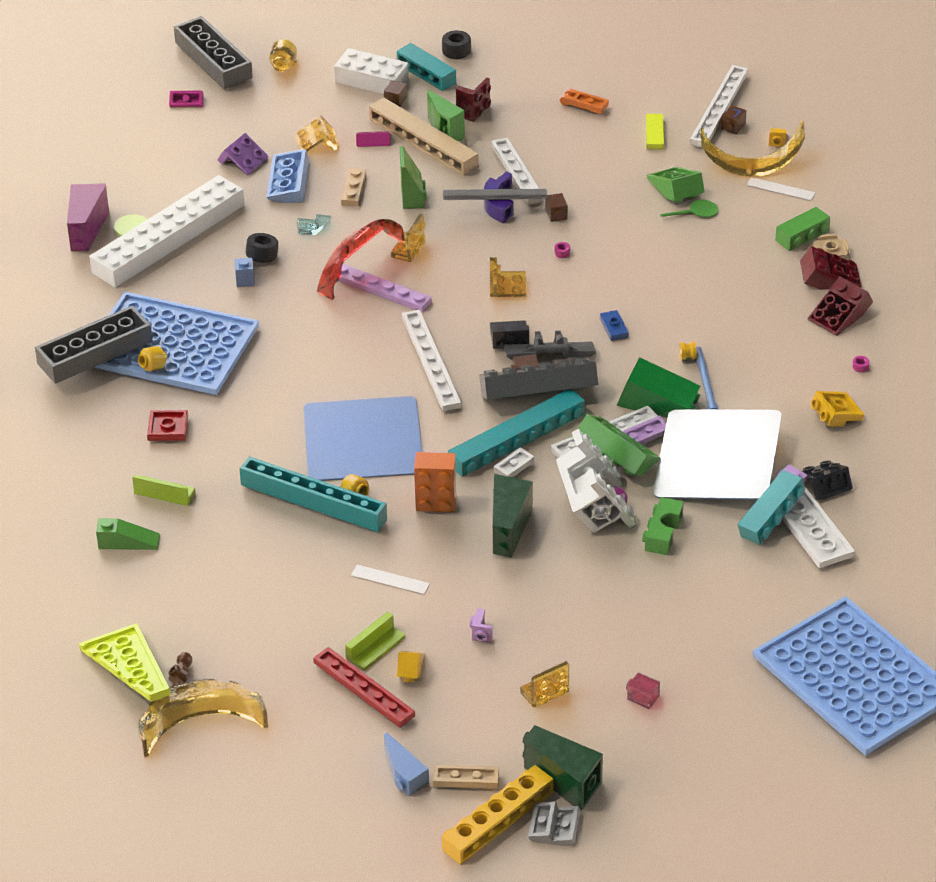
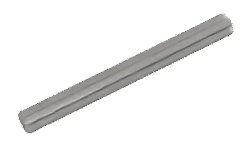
[443,189,547,200]

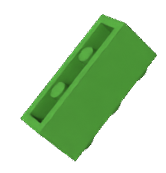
[775,207,830,251]

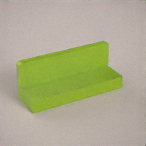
[132,475,195,506]
[345,611,405,670]

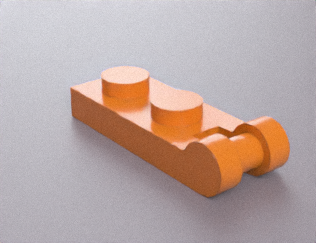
[559,89,609,114]

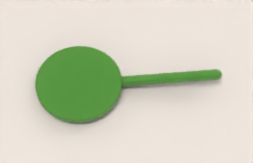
[660,200,718,218]

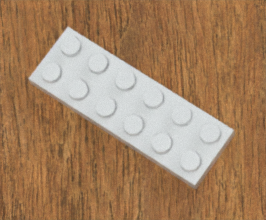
[782,486,855,568]

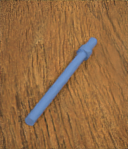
[696,347,719,410]

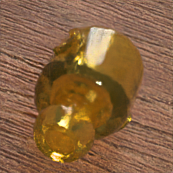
[269,39,297,72]

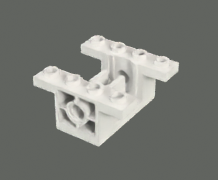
[556,429,636,534]

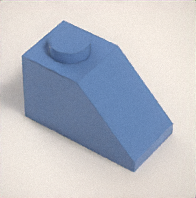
[234,258,255,287]

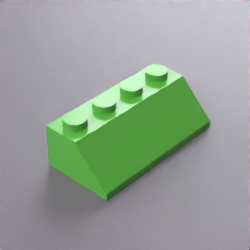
[578,414,661,477]

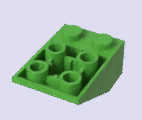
[427,90,465,142]

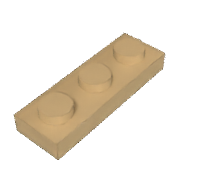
[341,168,366,206]
[433,764,499,789]

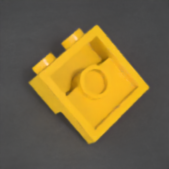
[811,391,865,427]

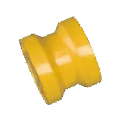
[679,341,697,361]

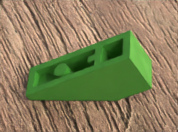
[96,518,160,550]

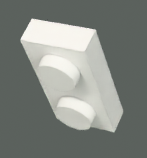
[494,447,534,477]

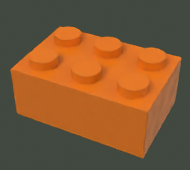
[414,452,456,512]

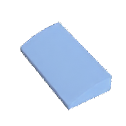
[266,149,310,203]

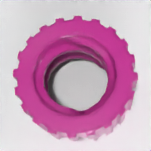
[554,242,570,258]
[852,356,869,373]

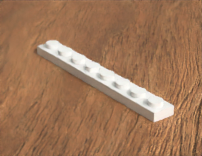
[690,65,748,148]
[402,309,461,412]

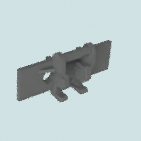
[504,330,596,360]

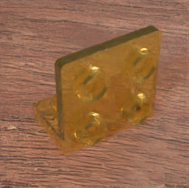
[294,115,339,152]
[391,214,426,262]
[490,257,526,297]
[520,661,569,708]

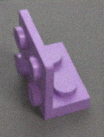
[217,133,269,175]

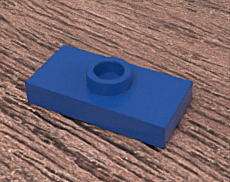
[600,310,629,341]

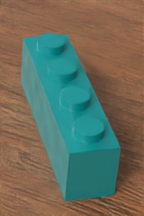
[397,43,456,91]
[737,470,805,545]

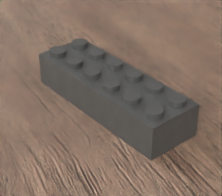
[174,16,253,89]
[35,305,153,384]
[479,357,599,400]

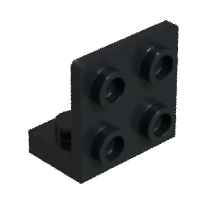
[490,320,529,349]
[801,460,853,501]

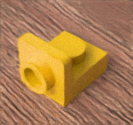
[768,128,787,147]

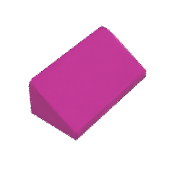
[169,90,204,107]
[356,131,390,147]

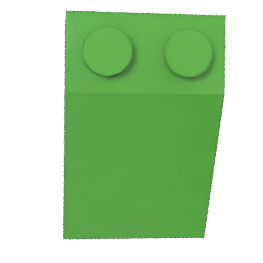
[399,146,427,209]
[647,166,705,203]

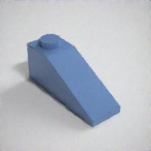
[384,733,429,796]

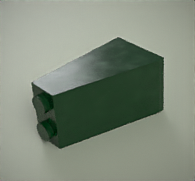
[492,474,533,558]
[522,725,603,811]

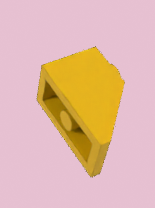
[396,651,424,682]

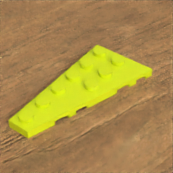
[78,623,171,702]

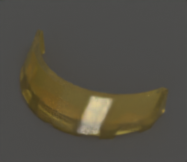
[700,121,805,177]
[138,679,268,757]

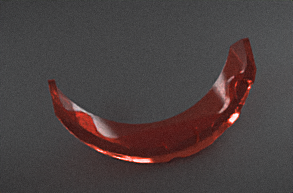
[317,219,405,300]

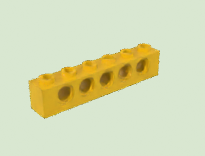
[442,765,554,865]

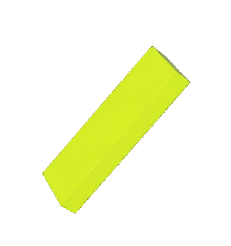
[646,114,664,149]

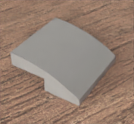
[528,802,581,845]

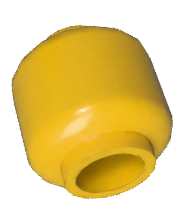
[138,346,167,371]
[341,474,369,496]

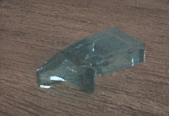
[297,214,331,235]

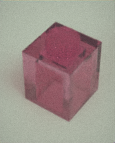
[626,672,660,709]

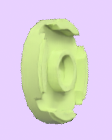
[114,214,147,238]

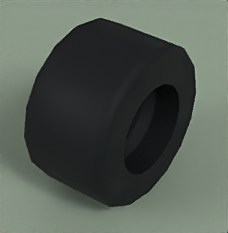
[442,30,471,59]
[245,233,279,263]

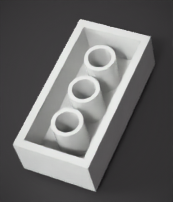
[334,48,408,94]

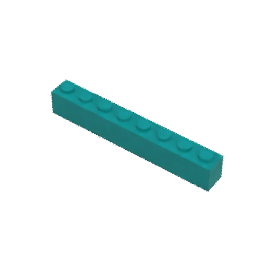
[448,389,584,477]
[239,456,387,532]

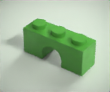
[642,497,684,556]

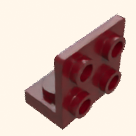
[456,77,491,122]

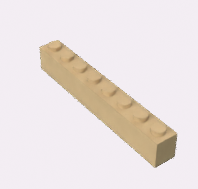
[369,97,479,176]

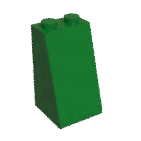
[617,357,701,418]

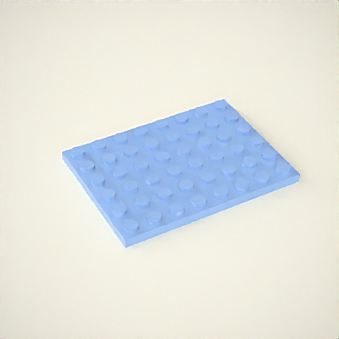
[93,292,259,395]
[753,596,936,756]

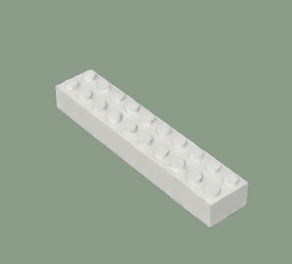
[89,175,244,288]

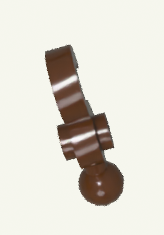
[164,652,193,701]

